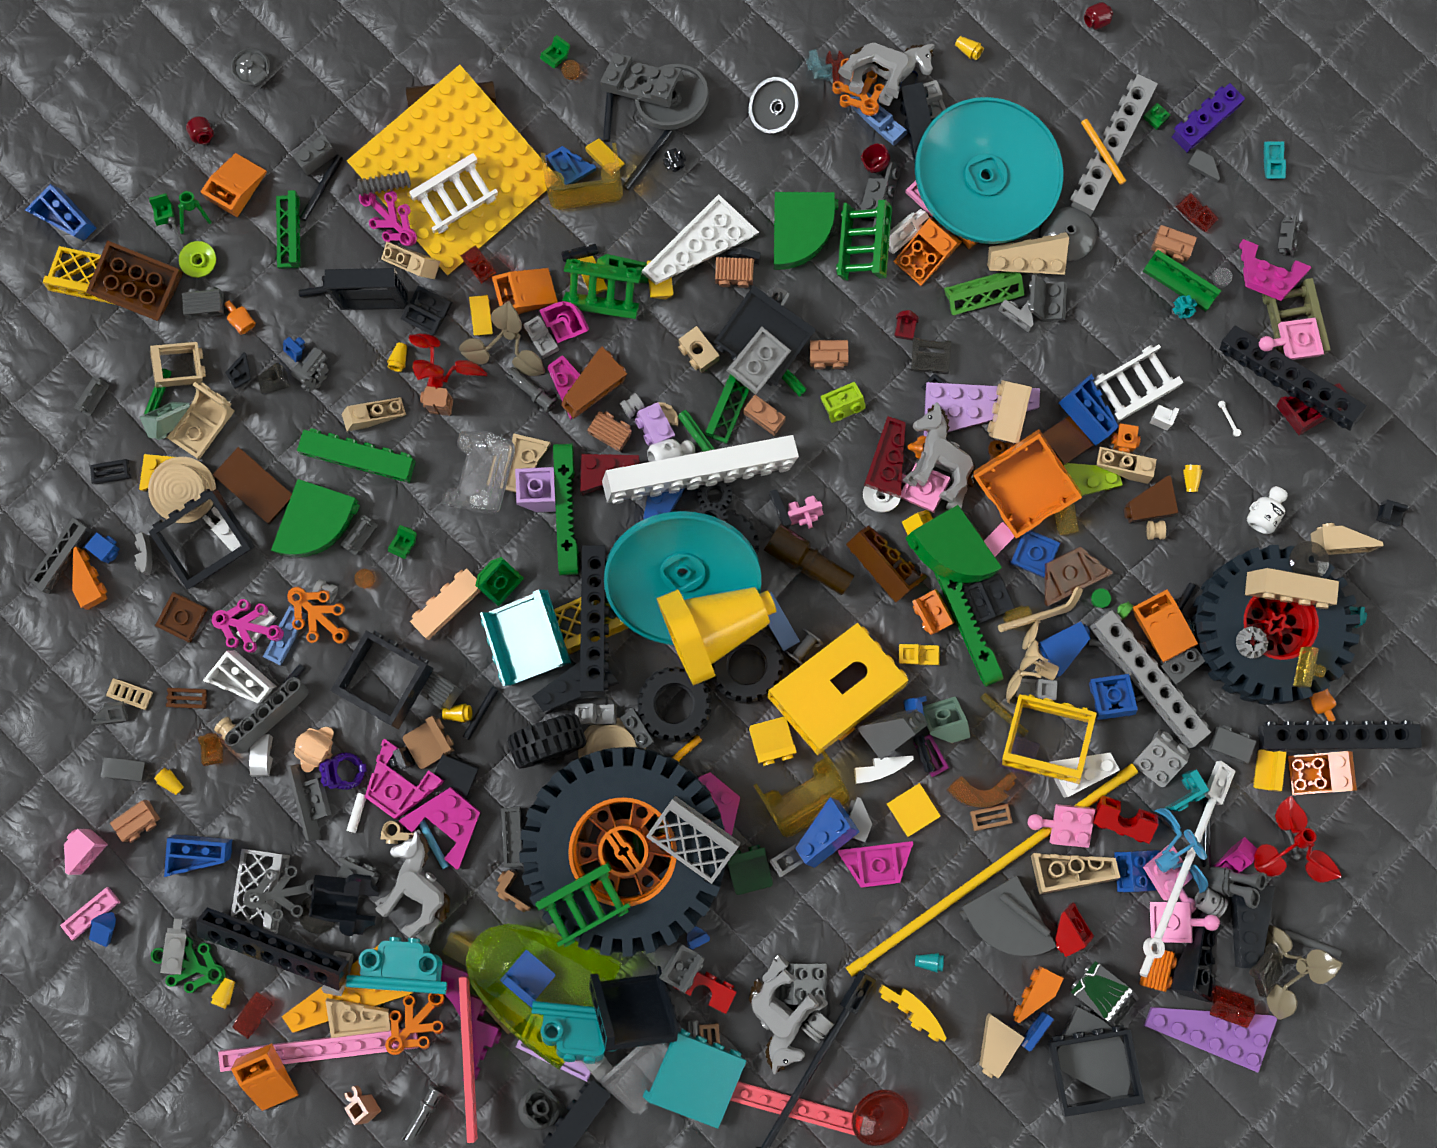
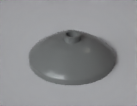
[749,77,800,134]
[1040,207,1097,262]

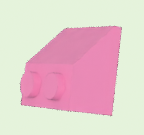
[64,829,108,875]

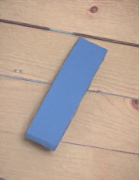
[841,92,907,146]

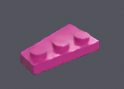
[547,355,580,420]

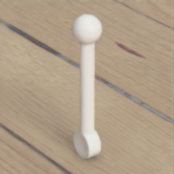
[1218,401,1241,437]

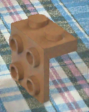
[403,716,455,769]
[496,869,534,912]

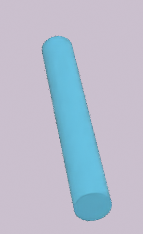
[419,820,449,870]

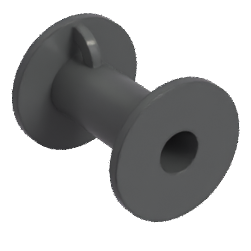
[785,629,823,666]

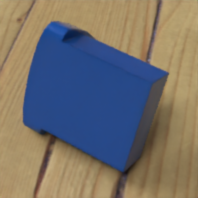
[903,696,927,715]
[89,912,116,947]
[687,926,710,950]

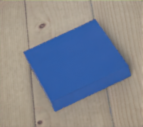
[1010,530,1060,578]
[1020,1011,1054,1052]

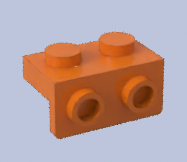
[912,589,955,635]

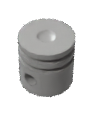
[1194,887,1228,918]
[801,1010,834,1043]

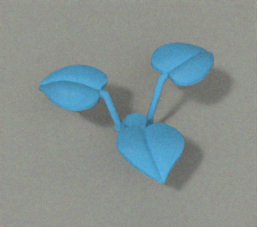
[1155,808,1208,893]

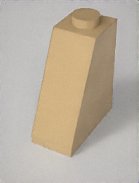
[979,1013,1024,1078]

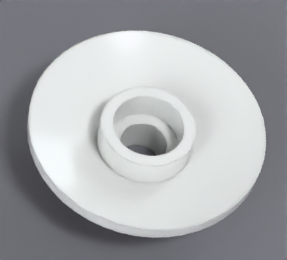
[863,486,901,513]

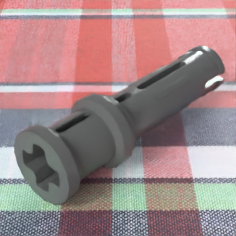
[505,367,557,413]
[402,1085,446,1146]

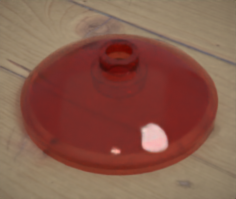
[851,1090,909,1146]

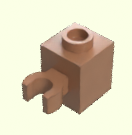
[344,1086,381,1125]

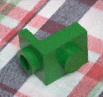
[540,35,570,69]
[149,193,175,226]
[388,525,417,559]

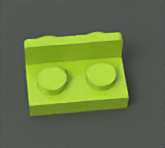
[820,381,866,423]

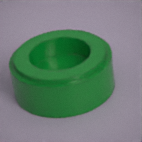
[1091,589,1111,608]

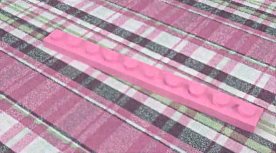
[218,1028,419,1072]

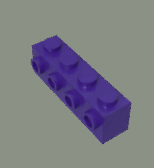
[1172,83,1245,153]

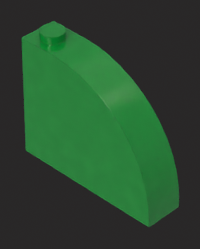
[774,192,838,270]
[271,479,359,557]
[905,505,1002,583]

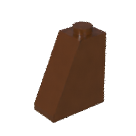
[1124,476,1178,524]

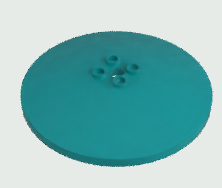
[915,97,1063,244]
[604,511,761,645]

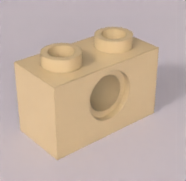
[678,326,720,373]

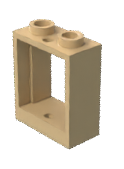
[150,342,206,388]

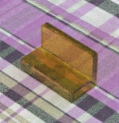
[442,931,488,971]

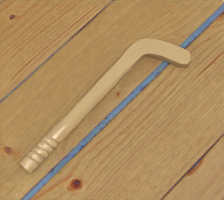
[998,586,1083,632]

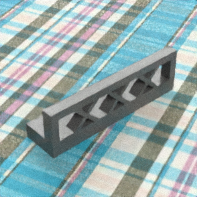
[29,518,93,594]

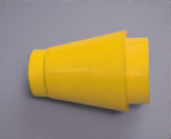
[955,36,984,60]
[387,342,408,372]
[1183,465,1203,492]
[442,703,472,723]
[154,767,184,795]
[211,978,235,1009]

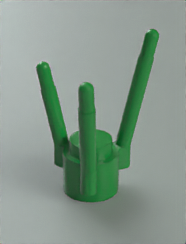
[178,191,211,234]

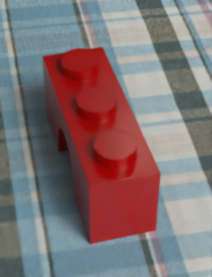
[1093,795,1159,844]
[673,972,737,1014]

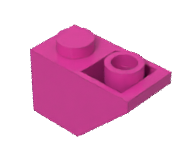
[1213,837,1257,873]

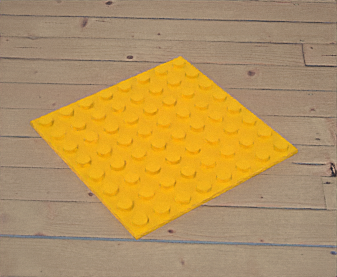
[347,65,559,276]

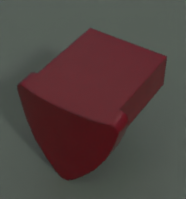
[894,310,919,341]

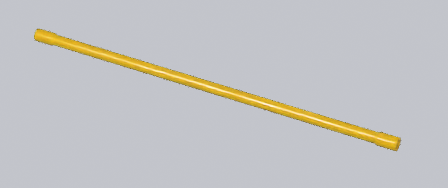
[845,764,1138,977]

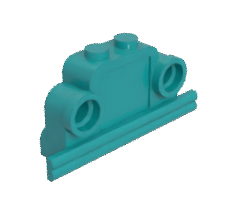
[346,937,447,994]
[532,1001,618,1064]

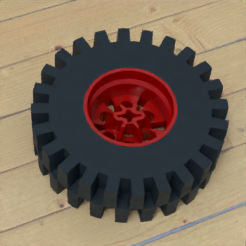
[1190,545,1360,705]

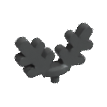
[301,362,329,392]

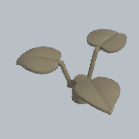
[459,301,546,376]
[1264,925,1343,1020]

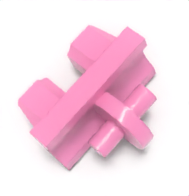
[788,496,823,529]

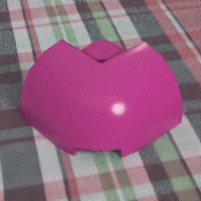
[539,301,589,343]

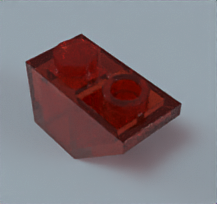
[461,245,496,284]

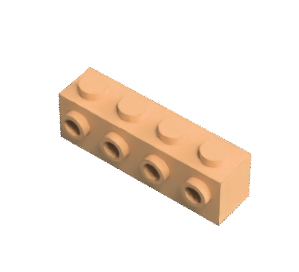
[410,569,481,640]

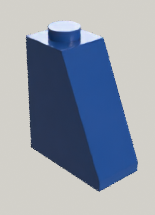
[1038,622,1090,678]

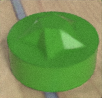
[1117,601,1134,620]

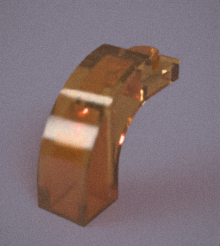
[946,772,1017,808]

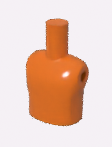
[224,300,256,335]
[1309,688,1336,721]

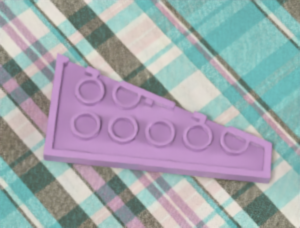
[924,382,1040,436]

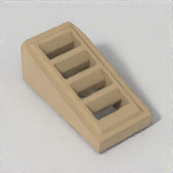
[106,678,153,710]

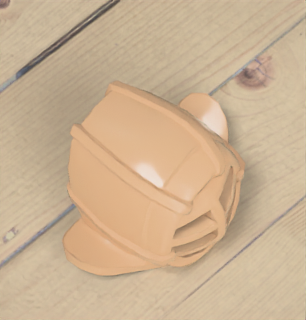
[294,727,334,773]

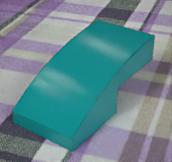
[1264,141,1286,179]

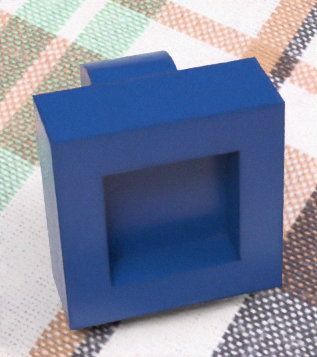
[283,337,305,362]

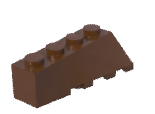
[846,525,927,603]

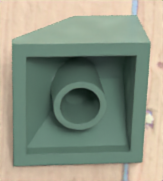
[140,402,190,440]
[923,696,971,743]

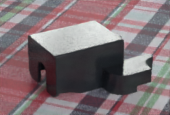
[309,874,380,936]

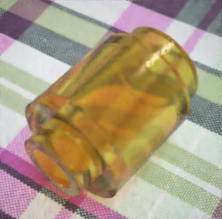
[1003,605,1032,630]

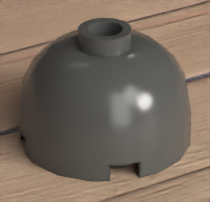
[518,1088,559,1130]

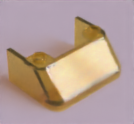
[541,143,623,210]
[753,751,849,837]

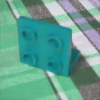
[1165,769,1209,812]

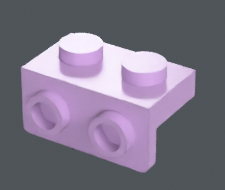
[635,402,675,446]

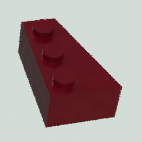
[1276,383,1348,435]
[580,454,640,496]

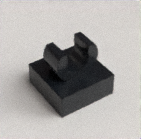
[389,747,415,769]

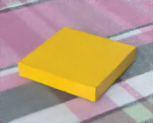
[887,783,940,837]

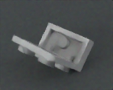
[1133,729,1190,787]

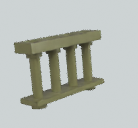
[1262,278,1331,356]

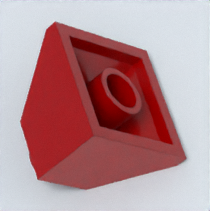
[1055,902,1094,957]

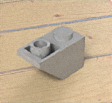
[848,797,872,843]

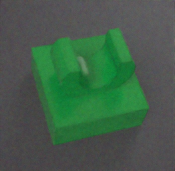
[1143,103,1170,130]

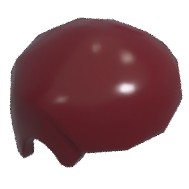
[861,143,891,173]

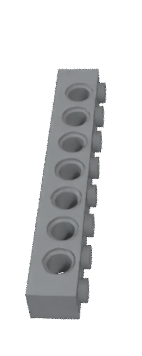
[1070,74,1158,217]
[1089,610,1211,749]

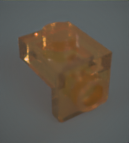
[198,733,223,766]

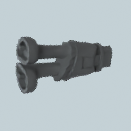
[1193,865,1267,909]

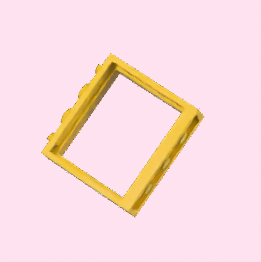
[1002,694,1097,784]

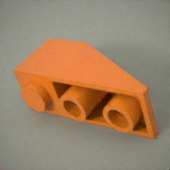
[72,547,108,610]
[1013,966,1064,1023]

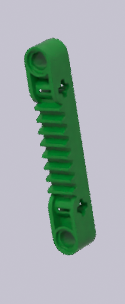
[553,443,579,576]
[933,571,1004,687]

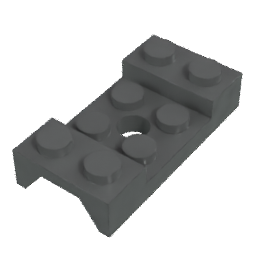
[600,53,684,108]

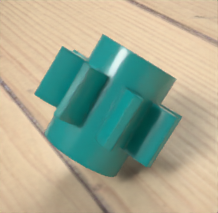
[1172,295,1197,319]

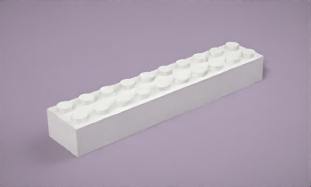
[602,435,799,504]

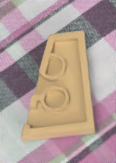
[499,434,551,493]
[326,998,391,1038]

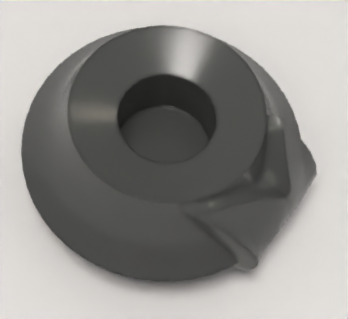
[231,48,270,86]

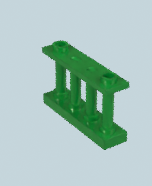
[836,200,892,281]
[562,259,642,319]
[535,862,631,947]

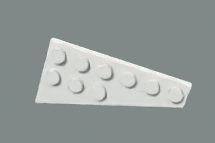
[642,194,759,285]

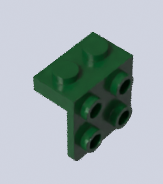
[727,845,773,895]

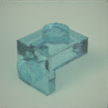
[806,49,833,79]

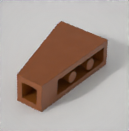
[561,346,627,419]

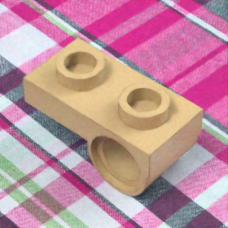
[381,821,422,844]

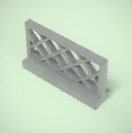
[646,796,741,884]
[231,849,290,934]

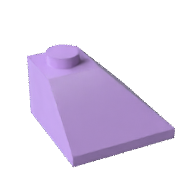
[515,467,556,512]

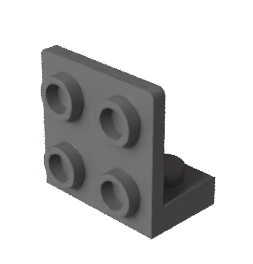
[1028,275,1067,322]
[337,855,382,886]
[780,963,827,1005]

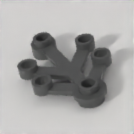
[243,865,314,921]

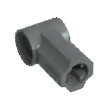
[291,347,328,384]

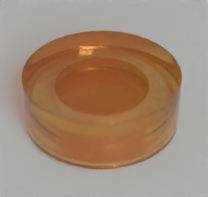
[561,60,580,80]
[355,569,375,589]

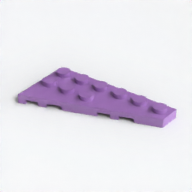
[1144,1007,1277,1072]

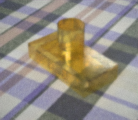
[1055,503,1079,535]
[1293,647,1326,688]

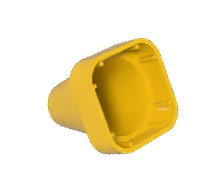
[656,587,777,686]

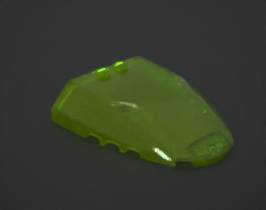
[466,924,623,1070]

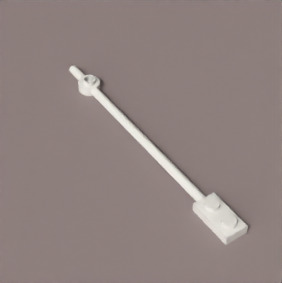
[1139,761,1235,977]

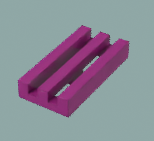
[913,734,949,777]

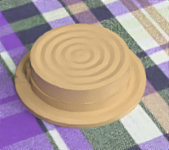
[148,457,216,523]
[578,718,646,758]

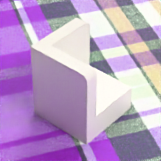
[1150,405,1179,430]

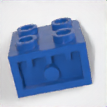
[1114,850,1160,892]
[500,950,555,1008]

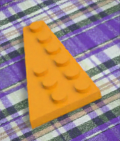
[281,945,413,1033]

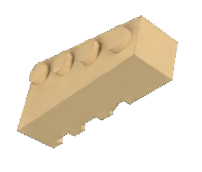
[987,232,1069,275]
[1245,568,1339,609]
[1031,853,1120,895]

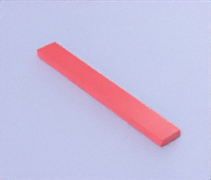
[459,976,478,1143]
[730,1081,863,1136]

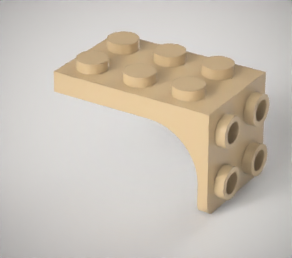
[167,382,234,460]

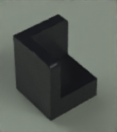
[1376,499,1409,527]

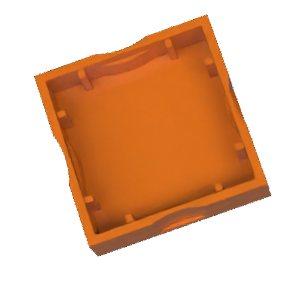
[973,429,1082,539]

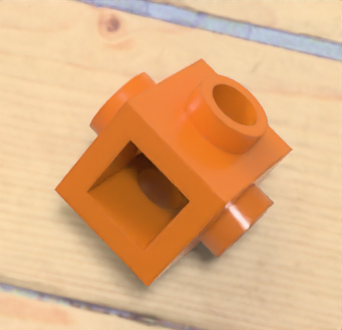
[1111,424,1140,453]

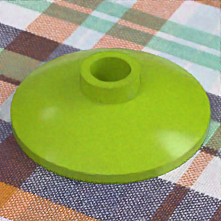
[179,241,216,278]

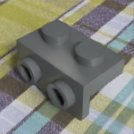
[659,943,705,993]

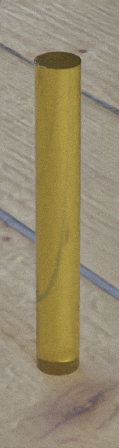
[980,693,1029,737]

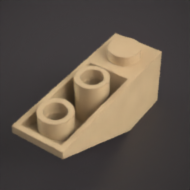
[381,241,440,279]
[342,397,406,431]
[1096,447,1157,484]

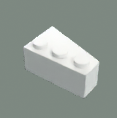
[203,650,278,703]
[1047,753,1120,798]

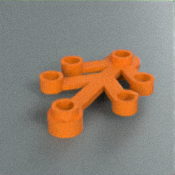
[832,58,884,116]
[287,587,349,643]
[385,993,445,1055]

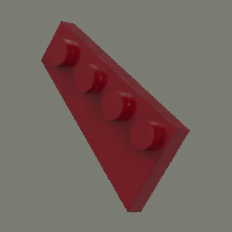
[864,416,906,498]

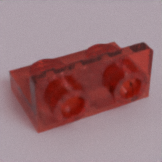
[1210,985,1255,1028]

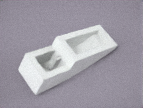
[854,756,914,784]

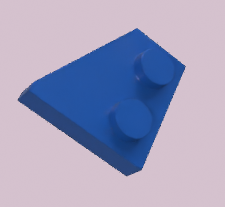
[546,146,596,188]

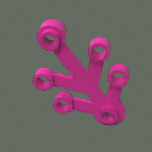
[359,191,417,246]
[212,599,284,653]

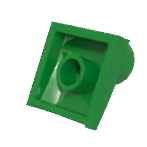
[475,557,524,607]

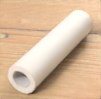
[346,793,366,833]

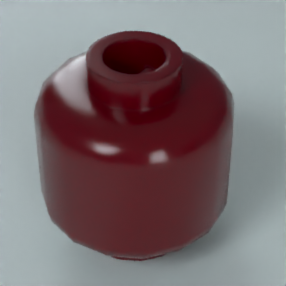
[1084,2,1113,30]
[186,116,214,145]

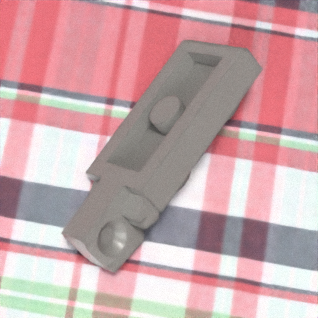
[160,918,186,975]

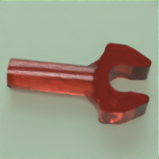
[826,51,844,83]

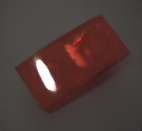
[1176,193,1218,232]
[232,992,273,1039]

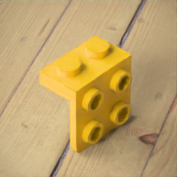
[749,717,797,766]

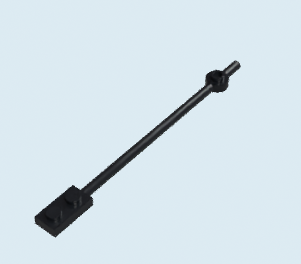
[756,970,877,1148]

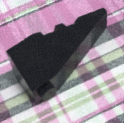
[1171,913,1215,1003]

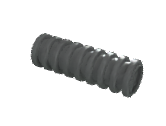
[357,170,411,196]

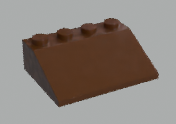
[86,240,183,322]

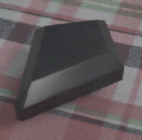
[225,352,252,389]

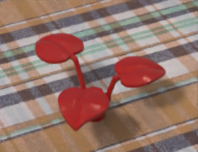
[409,333,487,389]
[1254,796,1341,883]

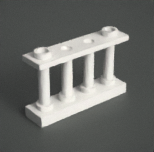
[409,153,498,234]
[1094,344,1183,423]

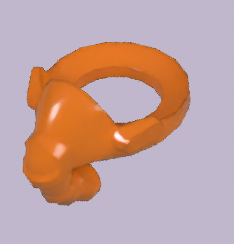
[907,435,927,459]

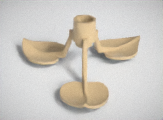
[1006,620,1059,704]

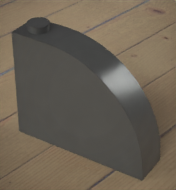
[959,876,1057,956]
[1048,1005,1131,1097]

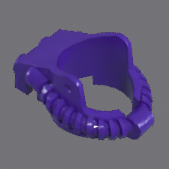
[319,753,367,790]

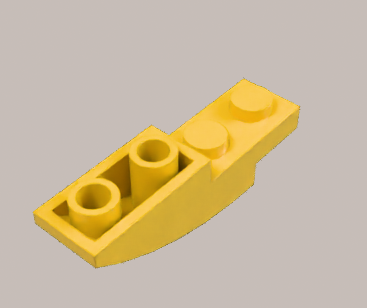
[878,984,946,1042]

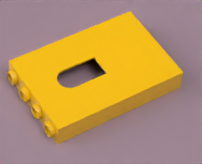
[767,623,908,755]

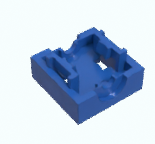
[1089,674,1138,720]

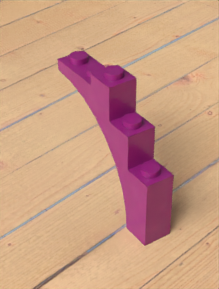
[441,962,502,1081]

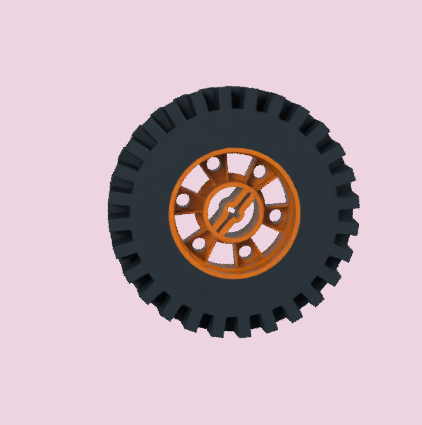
[519,747,726,957]

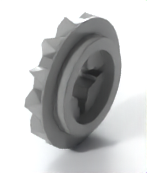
[1236,626,1269,658]

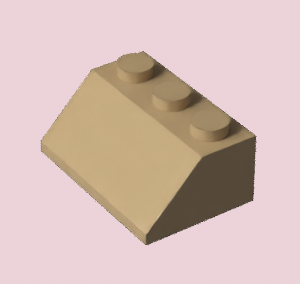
[988,380,1032,443]

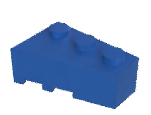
[1058,374,1119,446]
[795,797,860,868]

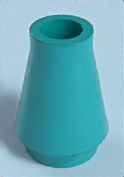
[915,953,944,973]

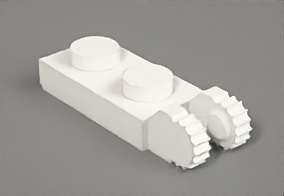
[202,507,241,551]

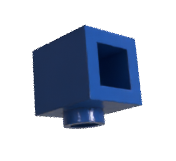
[85,532,120,564]

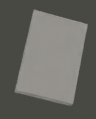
[726,327,791,395]

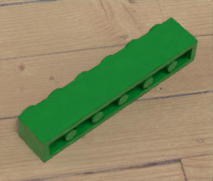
[297,428,416,483]

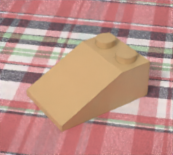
[1311,523,1383,556]

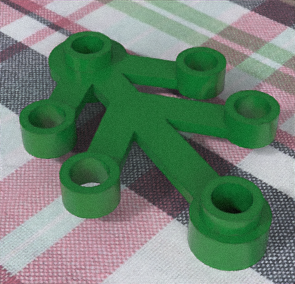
[151,936,226,993]

